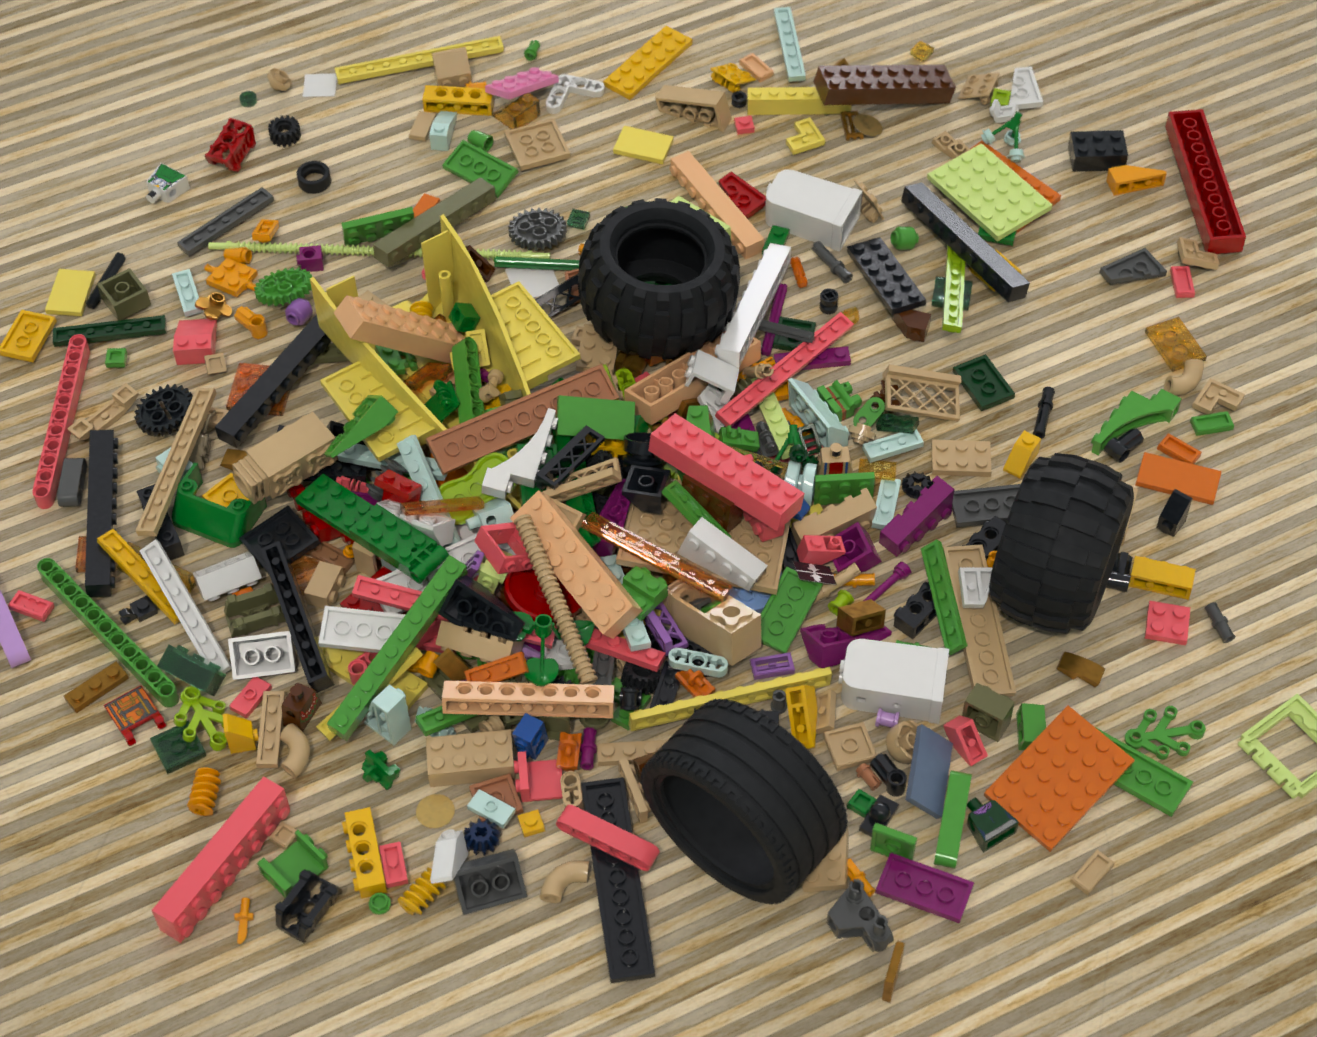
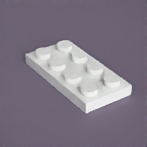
[318,606,406,653]

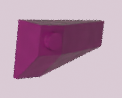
[800,624,892,669]

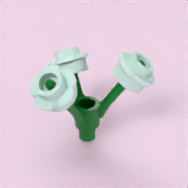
[981,111,1025,162]

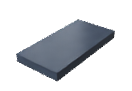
[905,724,953,819]

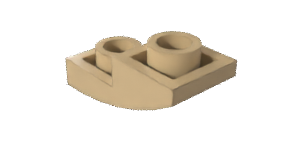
[932,130,970,159]

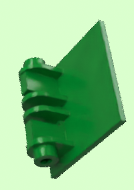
[424,380,460,423]

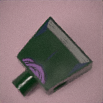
[967,798,1019,853]

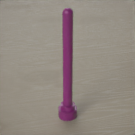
[863,562,911,601]

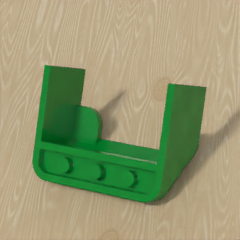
[171,462,267,548]

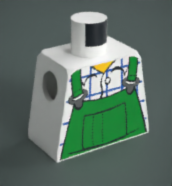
[146,163,190,203]

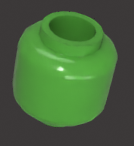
[890,226,919,250]

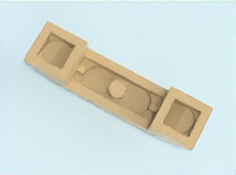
[67,383,139,441]

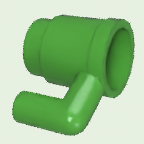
[467,130,494,152]

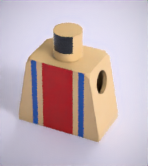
[816,443,853,475]

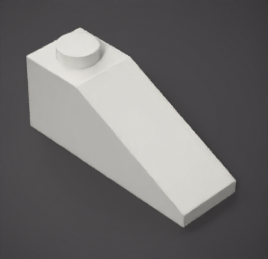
[430,829,469,884]

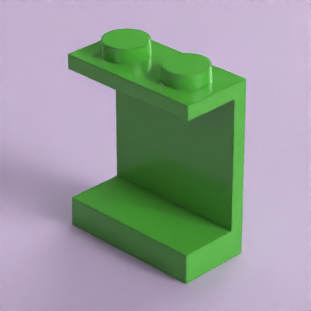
[257,830,329,898]

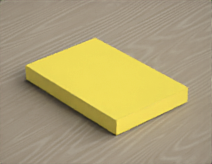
[613,126,674,164]
[45,269,96,316]

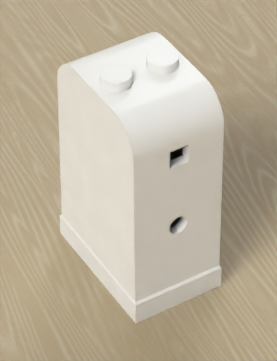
[765,169,862,252]
[838,639,949,724]

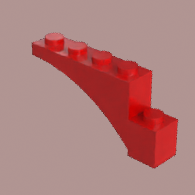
[287,484,354,545]

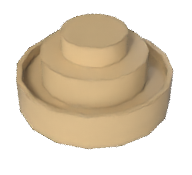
[267,68,292,91]
[848,423,876,445]

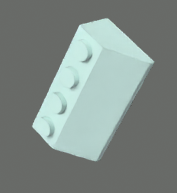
[788,378,849,447]

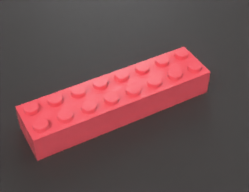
[648,413,805,532]
[152,776,290,943]

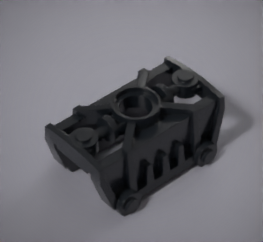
[275,869,342,943]

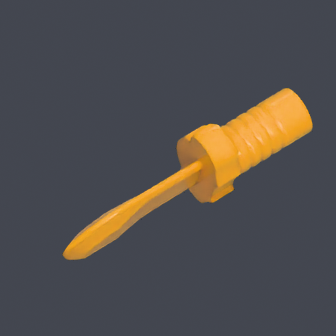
[234,898,254,944]

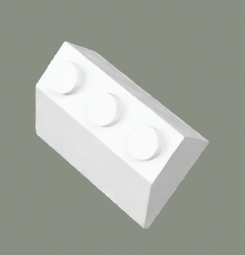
[191,551,262,602]
[228,631,296,680]

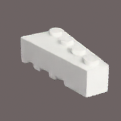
[677,517,768,591]

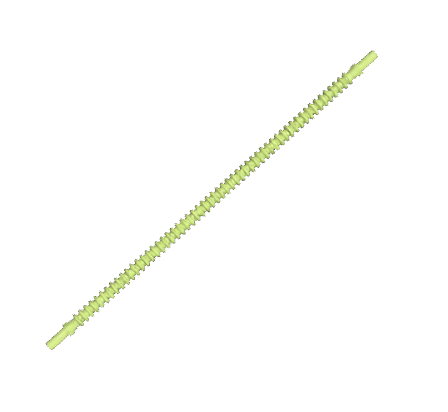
[208,241,550,260]

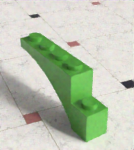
[1091,389,1182,455]

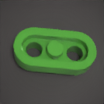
[853,397,885,427]

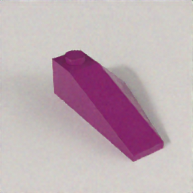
[592,479,630,557]

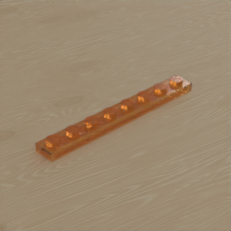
[581,512,733,602]

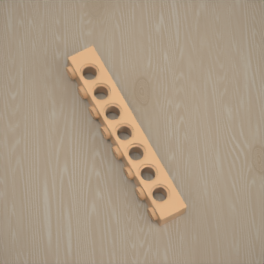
[442,681,614,718]

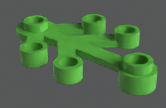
[1125,706,1206,760]

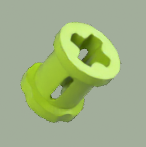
[828,589,854,616]

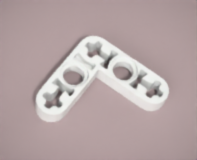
[546,74,605,114]

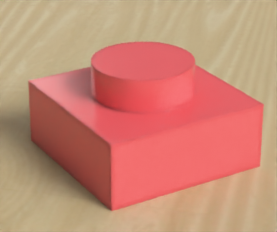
[734,116,755,135]

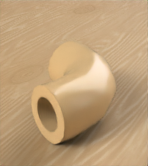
[1164,359,1204,395]
[280,723,310,779]
[540,860,590,903]

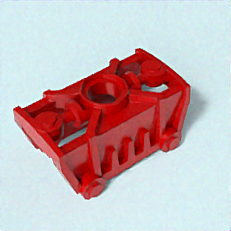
[205,118,256,172]

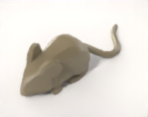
[189,410,216,471]

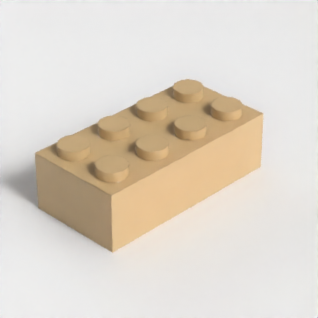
[426,729,515,787]

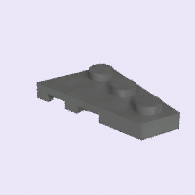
[1099,248,1167,284]

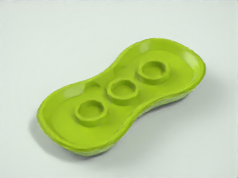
[439,452,517,525]

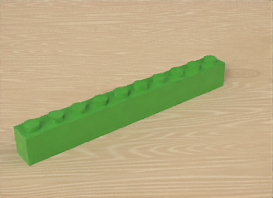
[327,555,468,741]

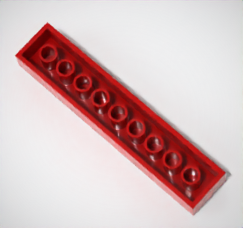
[1165,109,1246,254]

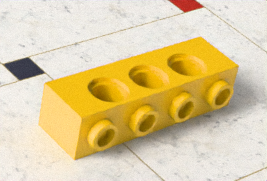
[422,85,495,116]
[342,807,387,899]

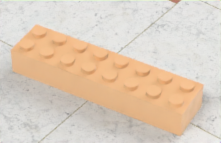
[334,295,466,364]
[624,330,761,425]
[510,490,643,639]

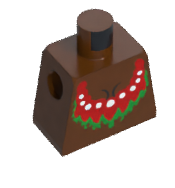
[281,683,322,732]

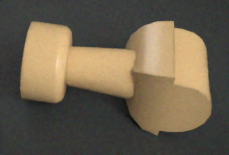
[479,369,504,403]

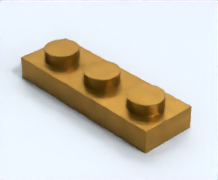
[64,661,129,713]

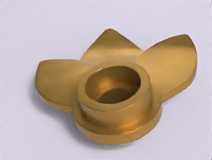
[195,292,232,320]

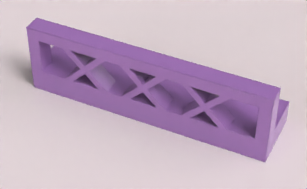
[643,602,688,656]

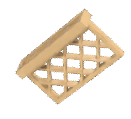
[882,364,961,422]

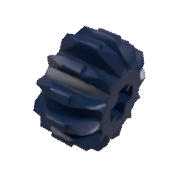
[464,818,500,856]

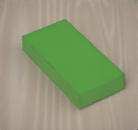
[1190,411,1234,436]

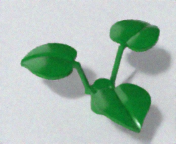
[511,612,595,687]

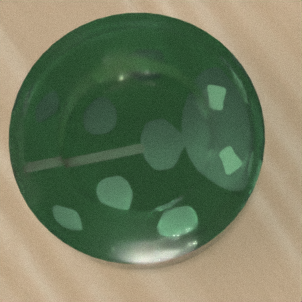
[239,91,257,107]

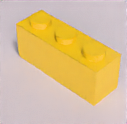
[1129,556,1196,600]

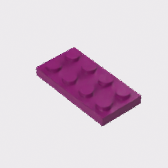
[875,852,974,924]

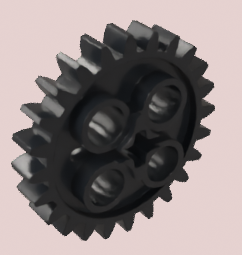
[134,384,193,437]

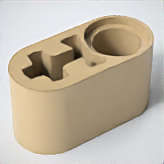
[560,771,585,811]

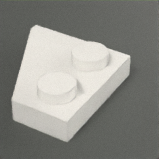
[697,383,731,434]
[958,567,992,608]

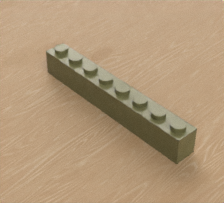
[373,178,496,267]

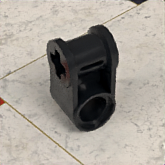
[620,687,642,710]

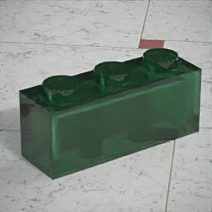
[157,644,226,696]

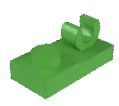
[719,425,760,452]

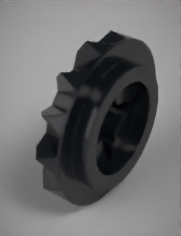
[902,471,933,499]

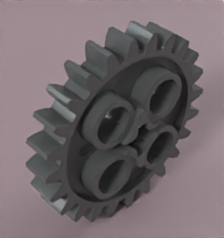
[508,208,567,251]

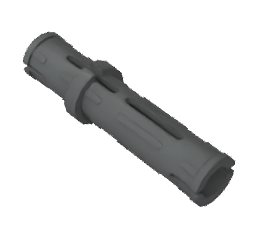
[812,241,853,283]

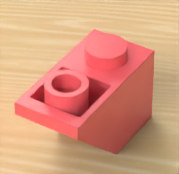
[796,535,846,565]

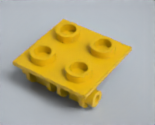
[710,63,756,93]

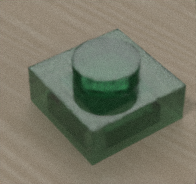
[567,209,590,230]

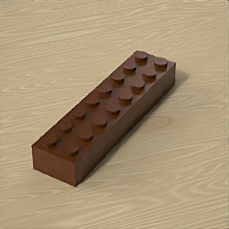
[813,64,956,105]

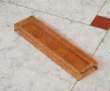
[400,496,484,516]

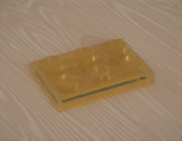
[1145,317,1207,372]

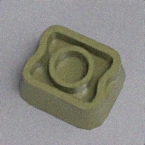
[539,716,571,741]

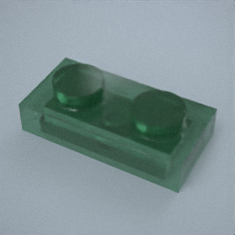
[876,413,919,434]

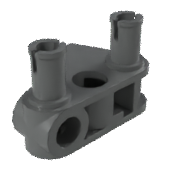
[827,879,894,952]

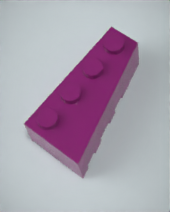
[879,476,955,557]

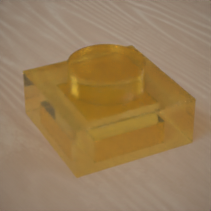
[910,41,934,62]

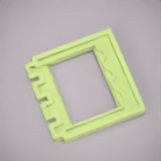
[1238,693,1317,799]

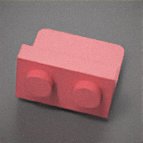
[514,751,563,802]

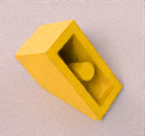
[1003,430,1041,479]
[223,714,259,754]

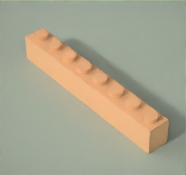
[669,151,764,260]

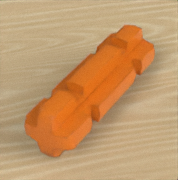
[790,257,808,288]

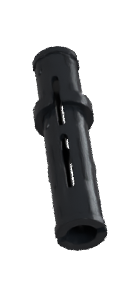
[1033,387,1055,439]

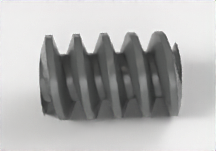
[366,458,407,502]

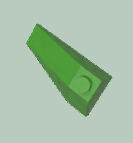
[324,395,398,458]

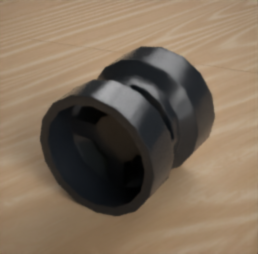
[820,288,839,314]

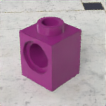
[296,245,324,272]

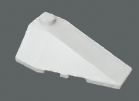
[377,499,455,547]

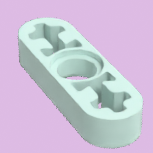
[668,648,728,677]

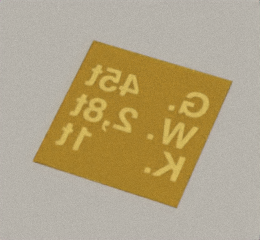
[858,459,897,481]

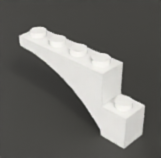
[482,408,558,499]

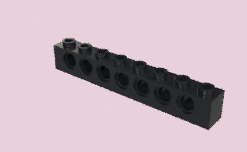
[894,516,1006,640]

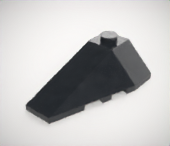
[438,575,525,641]

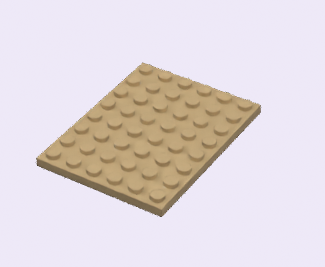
[616,479,791,595]

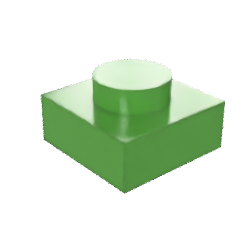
[105,348,127,368]

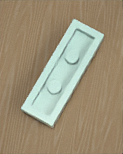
[172,269,203,317]
[862,428,924,463]
[871,477,901,529]

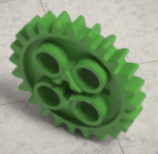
[254,267,312,306]

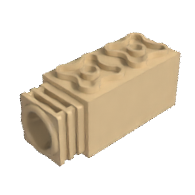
[232,411,338,504]
[662,577,761,666]

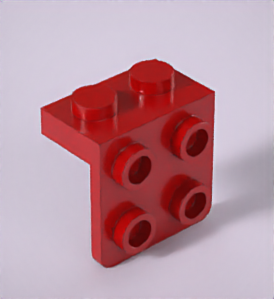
[374,470,422,508]

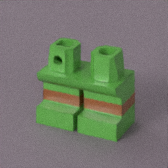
[817,380,862,422]

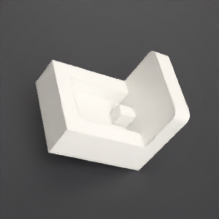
[990,99,1019,123]

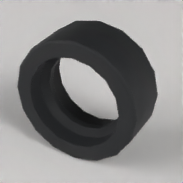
[296,160,331,194]

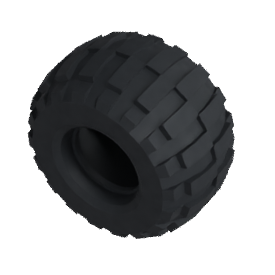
[578,198,740,360]
[989,453,1134,634]

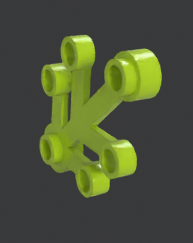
[174,686,227,751]

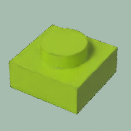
[990,88,1011,106]

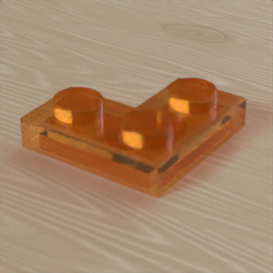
[403,363,454,391]

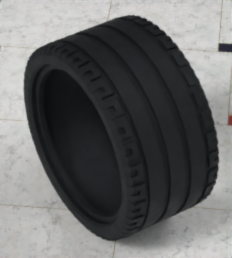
[640,699,848,904]

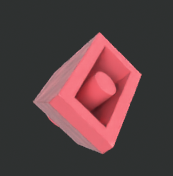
[943,715,988,766]

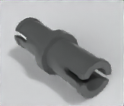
[1204,602,1236,643]

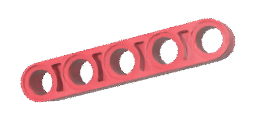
[556,804,660,871]

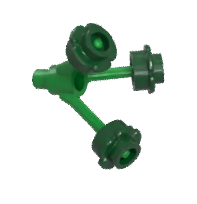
[763,424,819,475]

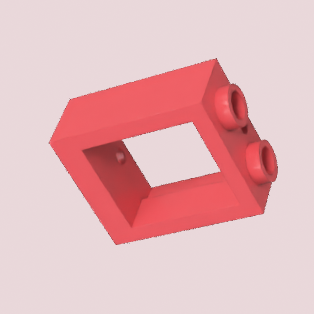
[474,522,533,574]

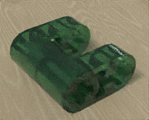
[931,276,973,311]

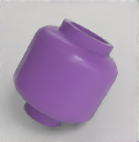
[285,298,313,326]

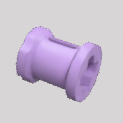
[875,708,900,728]

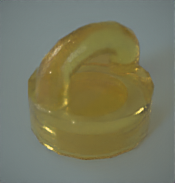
[841,306,859,325]

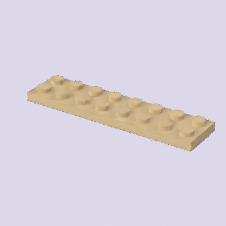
[943,545,1016,697]

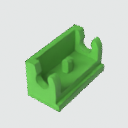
[1016,703,1046,750]

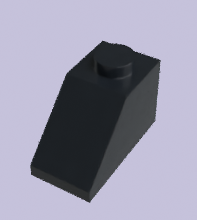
[1156,489,1192,537]

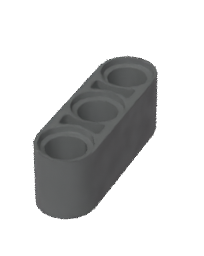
[57,458,87,507]

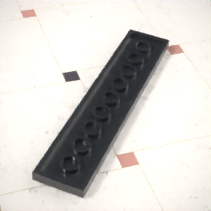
[581,777,655,984]

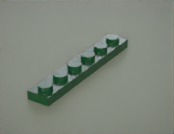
[53,315,167,347]

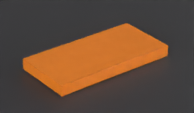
[1135,452,1222,505]

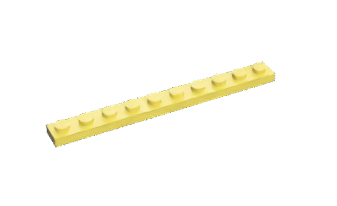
[335,36,504,84]
[628,667,832,731]

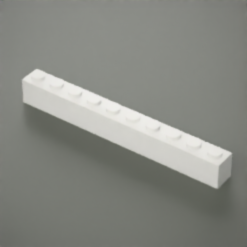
[715,243,791,368]

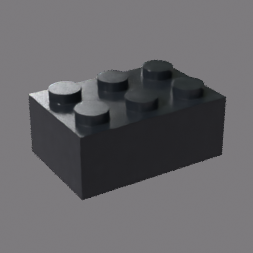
[1068,130,1128,172]

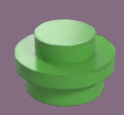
[369,893,391,915]

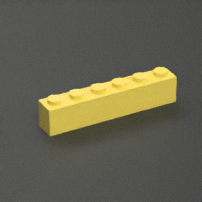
[747,87,852,115]

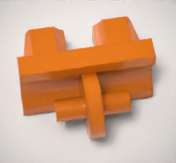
[675,669,715,697]
[556,732,582,772]

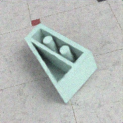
[364,684,411,746]

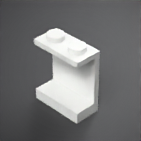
[684,349,739,405]

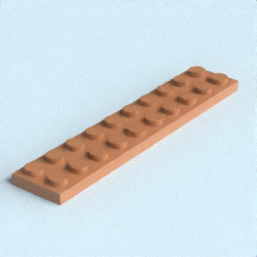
[425,364,619,475]

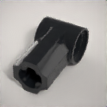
[1104,428,1144,463]
[1107,552,1133,592]
[870,753,906,797]

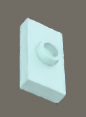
[467,789,516,829]

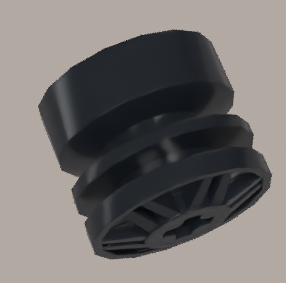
[622,432,664,473]

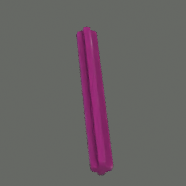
[761,283,787,356]

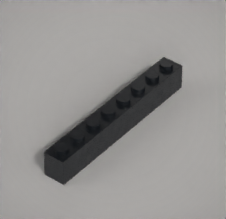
[261,541,335,693]

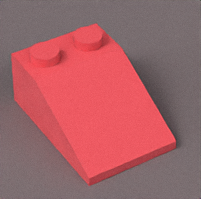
[173,319,217,365]

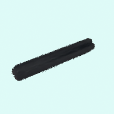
[86,252,125,309]

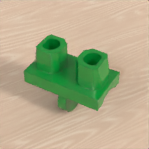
[362,750,400,790]

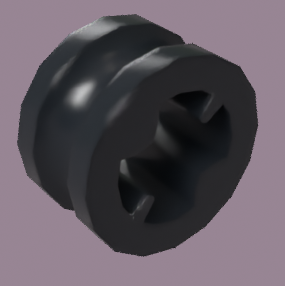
[731,91,747,108]

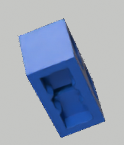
[512,713,549,760]

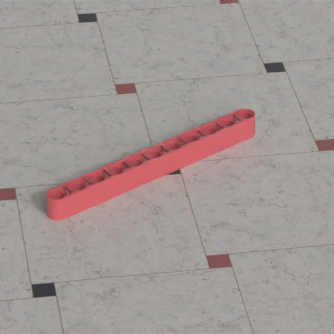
[32,334,90,509]

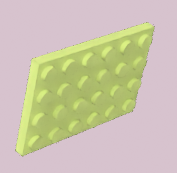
[927,143,1052,241]

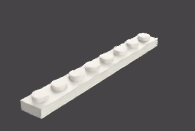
[140,539,232,679]

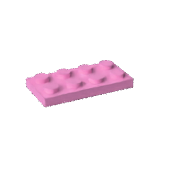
[485,68,559,100]

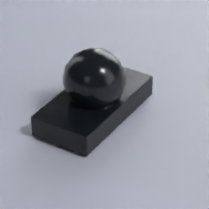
[859,794,899,837]

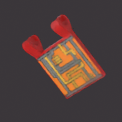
[104,685,167,746]

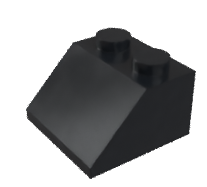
[622,465,671,515]

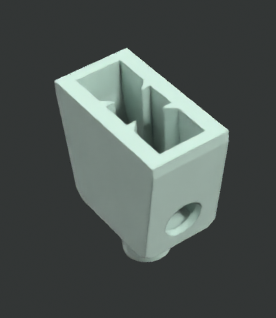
[465,498,514,531]

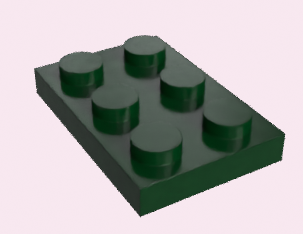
[953,354,1015,411]

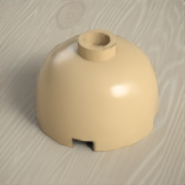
[886,720,919,764]

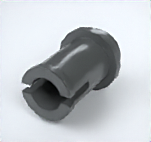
[770,690,787,714]

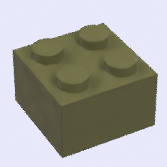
[97,268,151,320]
[962,683,1015,742]

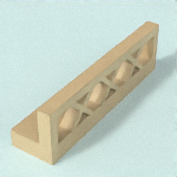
[542,457,622,502]

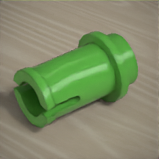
[524,40,540,61]

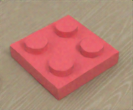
[1145,601,1191,645]

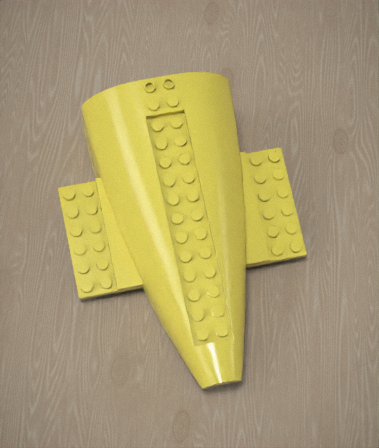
[310,214,580,511]

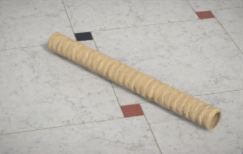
[514,514,598,685]

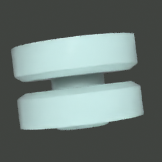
[784,460,817,507]

